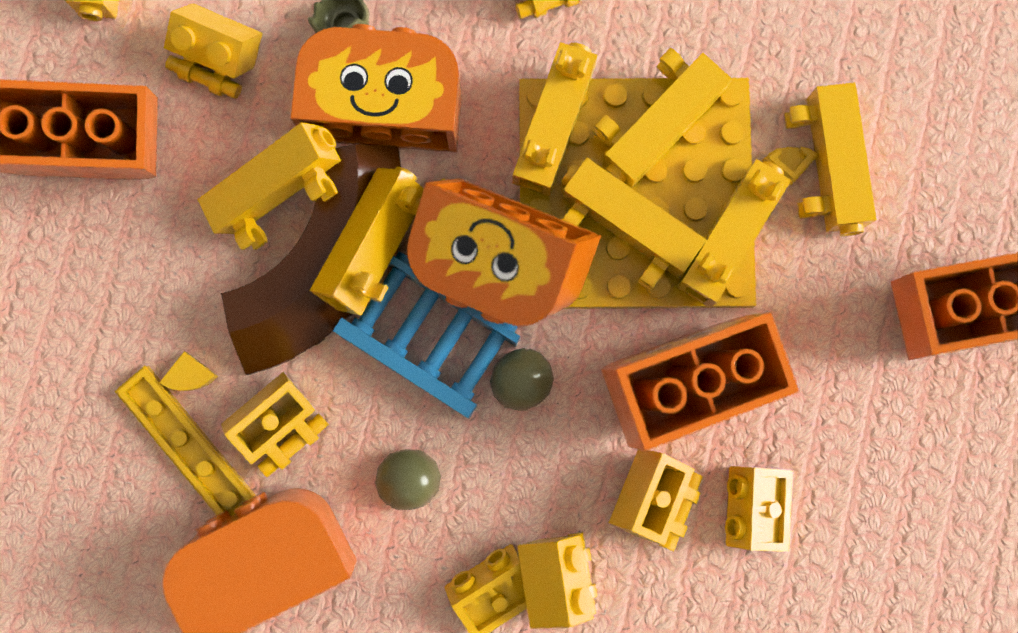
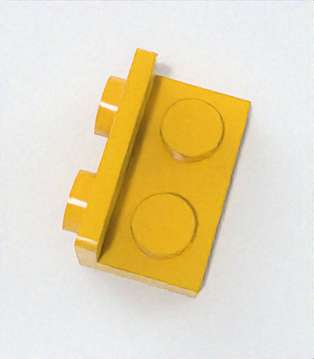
[725,466,793,552]
[444,544,527,633]

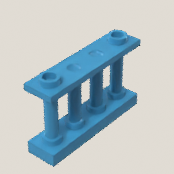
[333,252,520,419]

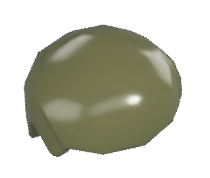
[308,0,369,33]
[490,348,554,411]
[375,449,441,510]

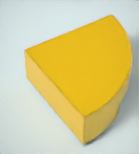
[762,146,819,186]
[159,351,218,391]

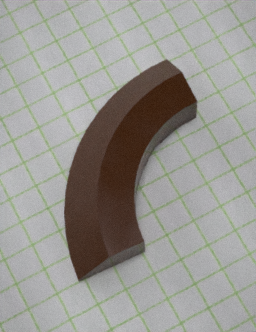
[221,144,401,375]

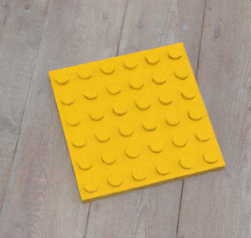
[519,78,756,309]

